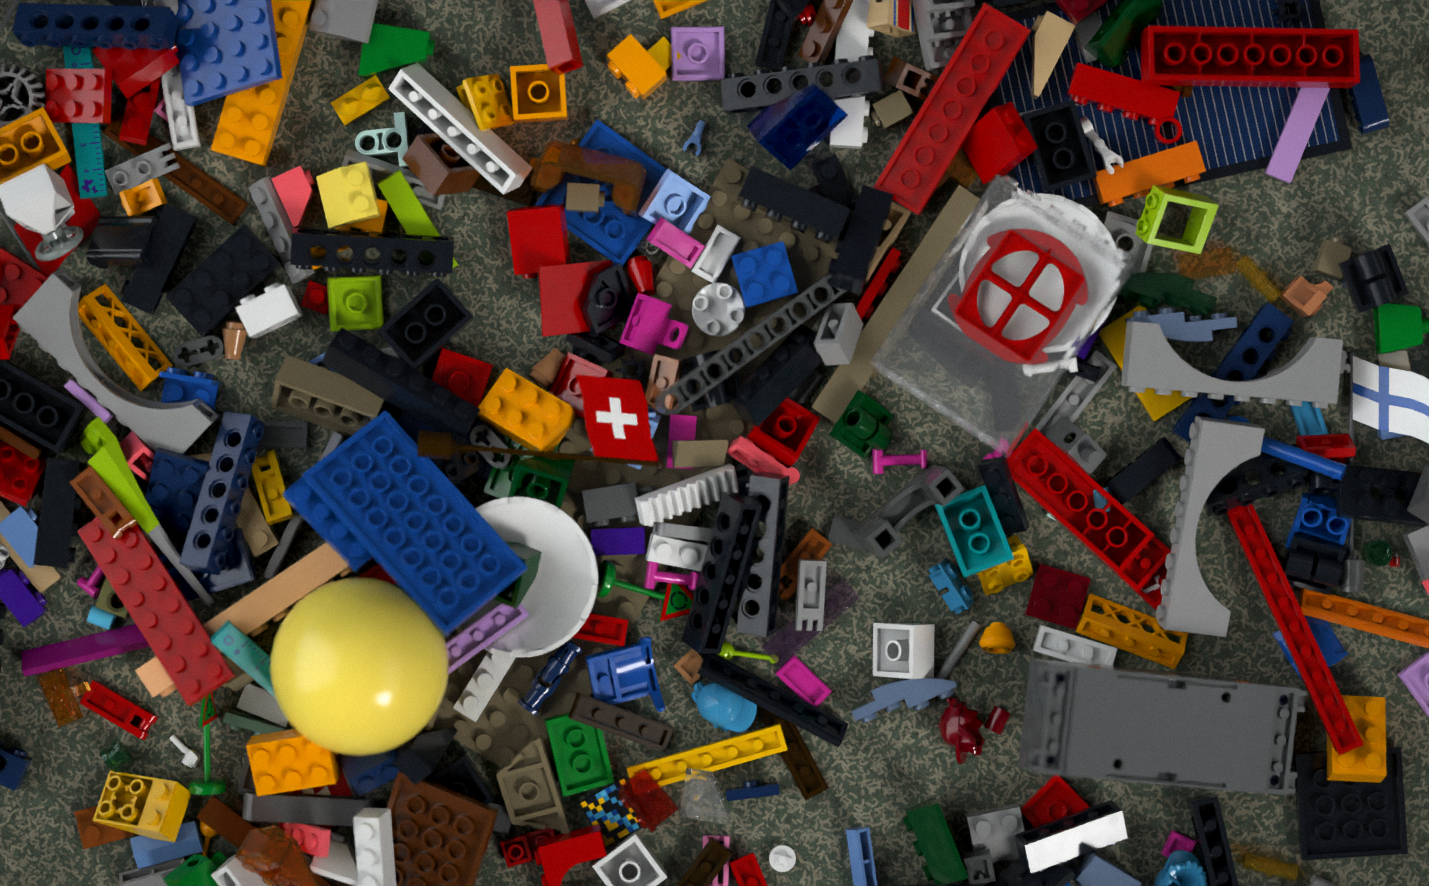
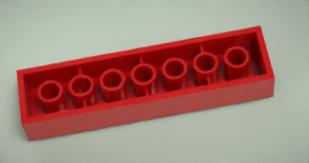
[1140,26,1360,88]

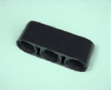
[1105,436,1181,505]

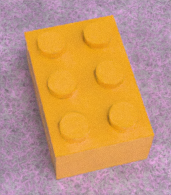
[478,368,577,452]
[1326,695,1386,783]
[246,729,341,796]

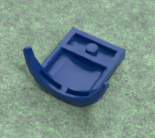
[585,636,665,712]

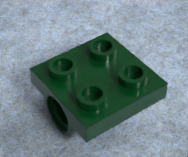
[829,390,894,459]

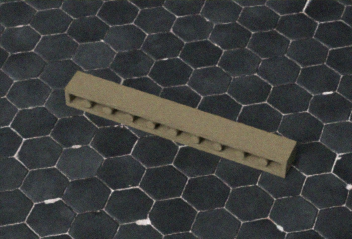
[811,185,986,424]

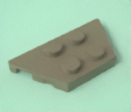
[496,735,570,834]

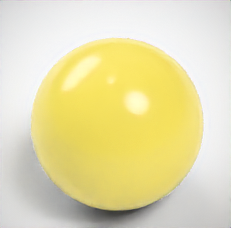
[270,578,449,755]

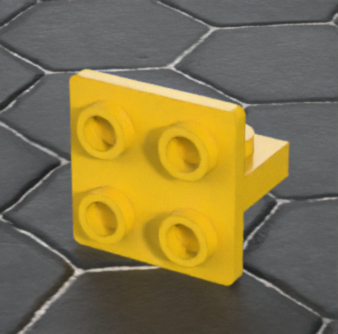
[456,73,515,131]
[976,534,1034,596]

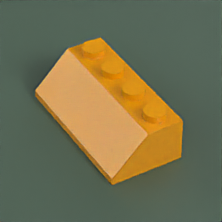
[0,107,72,185]

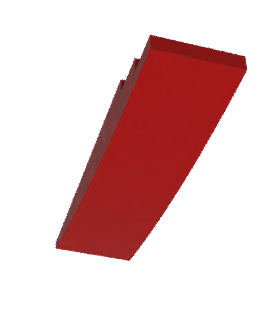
[1007,428,1171,610]

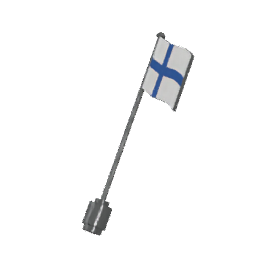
[1337,351,1429,592]

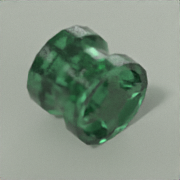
[99,739,133,773]

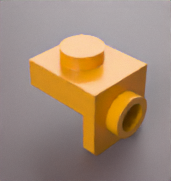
[119,178,168,217]

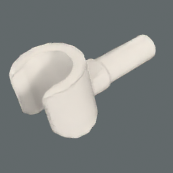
[169,735,200,768]

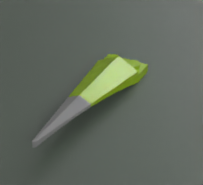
[79,416,213,606]

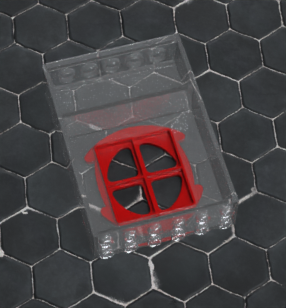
[870,174,1134,458]

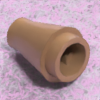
[222,320,247,360]
[529,348,566,389]

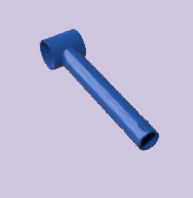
[1228,416,1346,481]

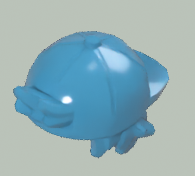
[691,681,757,732]
[1154,850,1208,886]

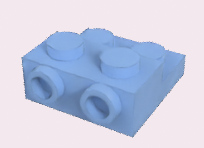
[638,169,711,235]

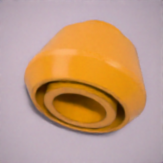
[979,622,1016,654]

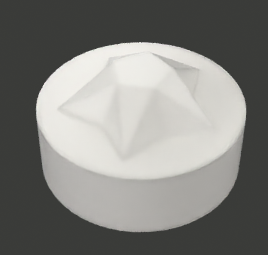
[769,844,796,872]

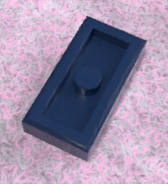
[725,780,780,801]

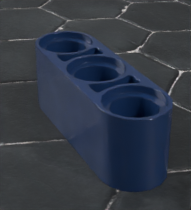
[1348,54,1389,135]

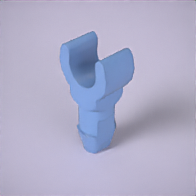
[683,120,705,156]

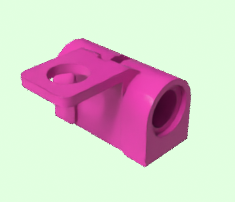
[619,293,688,356]

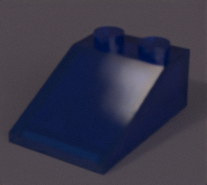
[747,83,848,170]

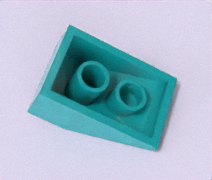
[935,485,1014,578]

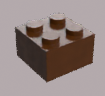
[402,133,480,196]

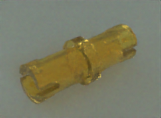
[1234,254,1283,304]
[1242,852,1299,881]

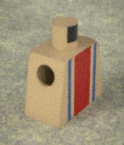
[867,0,918,38]

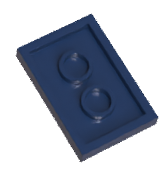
[145,447,209,535]

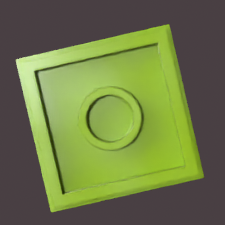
[327,275,384,332]

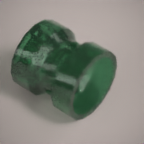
[1361,539,1393,566]

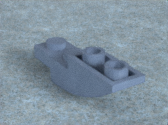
[1125,307,1237,342]
[851,678,957,723]

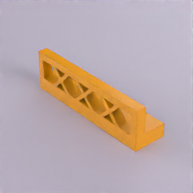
[78,284,173,392]
[1075,593,1188,669]

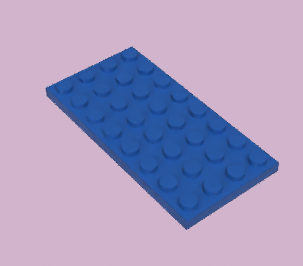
[302,410,528,637]

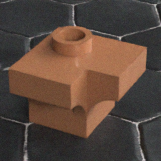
[1279,276,1334,318]

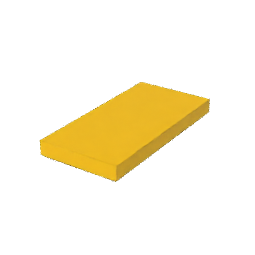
[1098,303,1199,422]

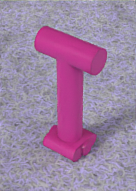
[872,449,927,474]
[644,561,700,590]
[77,565,105,599]

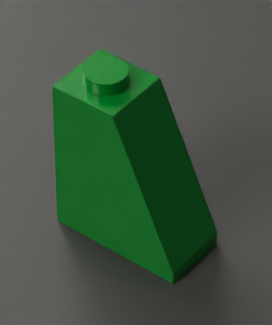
[358,23,435,79]

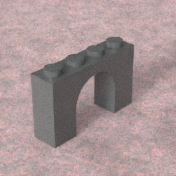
[851,464,964,558]

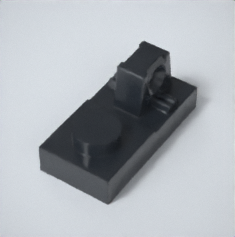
[566,331,626,364]

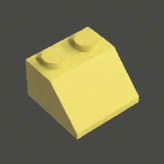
[316,162,381,229]

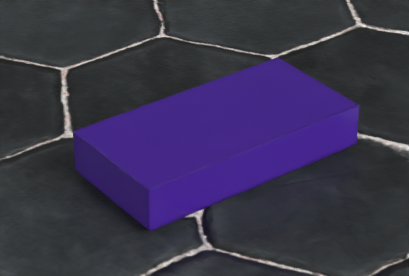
[591,527,646,556]

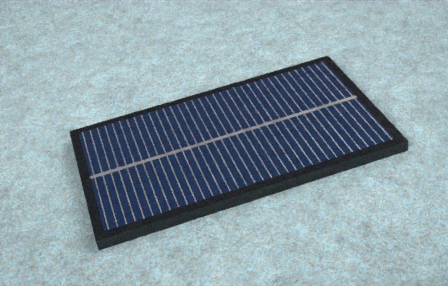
[972,0,1352,208]

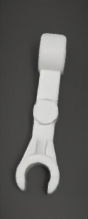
[1080,117,1123,174]

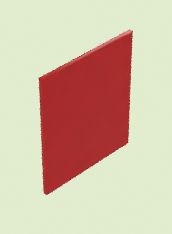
[538,260,616,337]

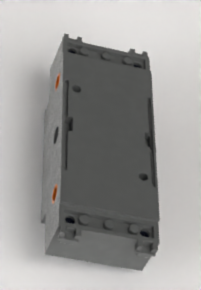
[1018,659,1307,795]

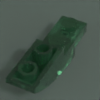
[1117,272,1217,315]

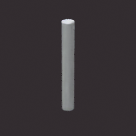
[934,621,982,679]

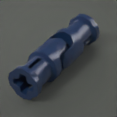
[518,640,583,716]

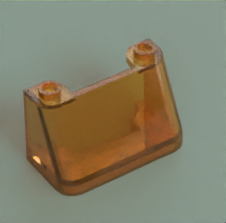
[530,141,647,217]

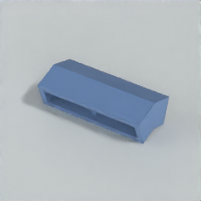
[130,821,204,869]
[845,826,877,886]

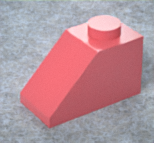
[272,165,316,228]
[119,431,155,483]

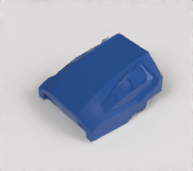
[1285,493,1352,548]
[1272,615,1348,681]

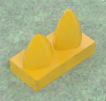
[331,75,390,126]

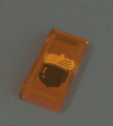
[1177,247,1235,281]

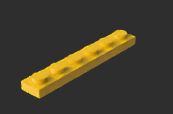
[627,723,788,794]

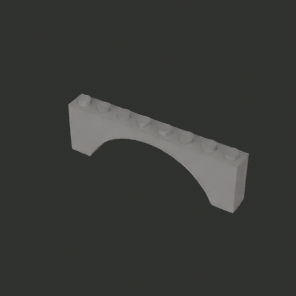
[13,268,219,454]
[1121,321,1343,408]
[1156,416,1265,637]

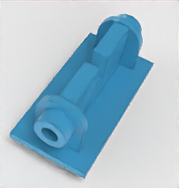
[928,558,974,615]

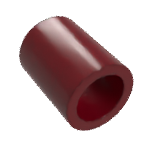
[984,705,1011,735]

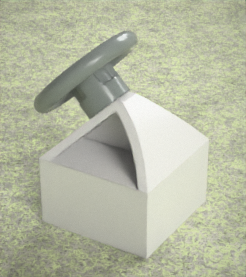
[0,164,84,261]

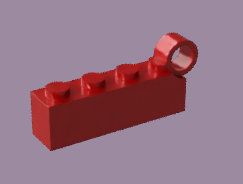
[1066,63,1182,145]

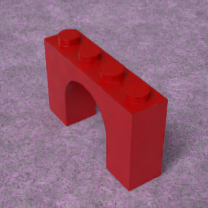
[534,824,607,886]

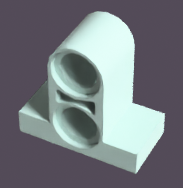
[355,112,410,168]

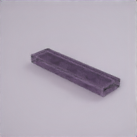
[761,578,860,667]

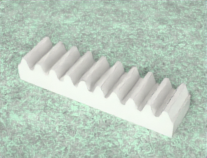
[635,463,739,526]

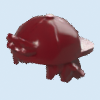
[938,697,985,764]

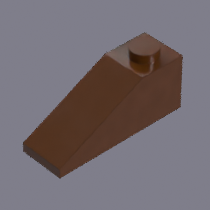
[884,56,939,100]

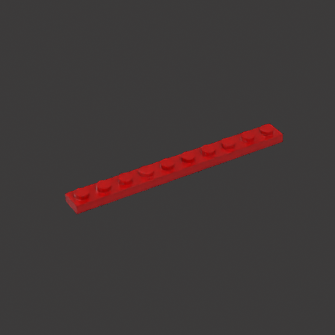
[1226,504,1364,756]

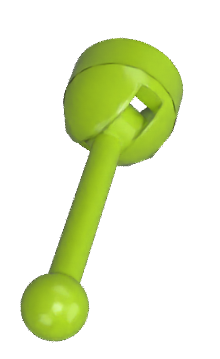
[717,641,779,664]

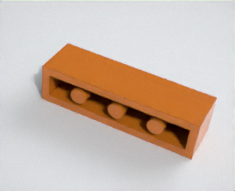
[1093,140,1206,207]

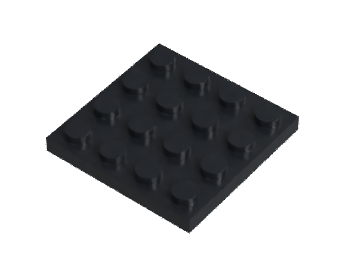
[1293,747,1408,860]

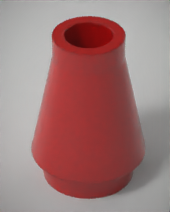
[626,256,655,296]

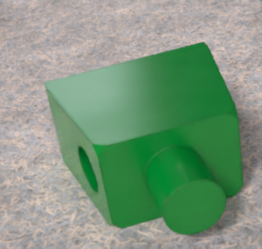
[1373,303,1429,354]
[163,851,227,886]

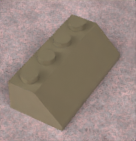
[271,355,385,437]

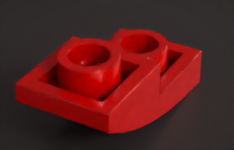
[500,828,557,868]

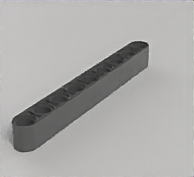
[655,274,846,415]

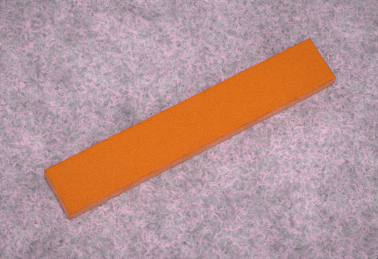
[1298,588,1429,648]

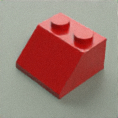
[745,397,820,468]

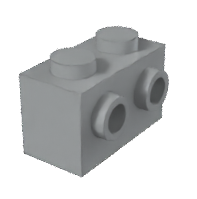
[814,303,863,365]

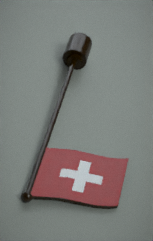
[417,375,664,470]

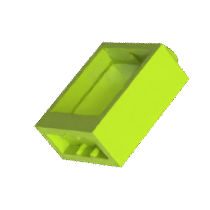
[1135,185,1219,254]

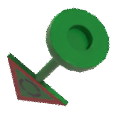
[596,560,694,622]
[189,692,226,795]

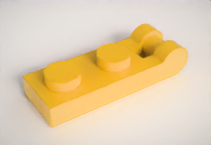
[252,450,294,526]

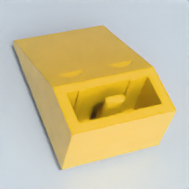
[93,770,191,843]

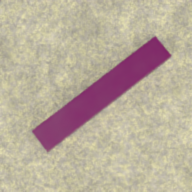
[21,624,150,677]

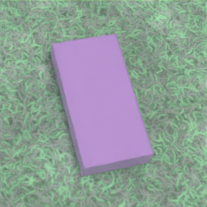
[64,379,114,423]

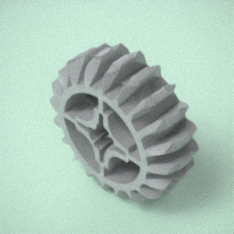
[0,64,45,128]

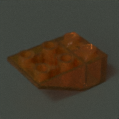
[235,825,320,886]

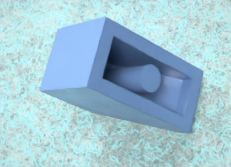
[0,506,40,568]

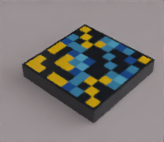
[578,775,651,848]

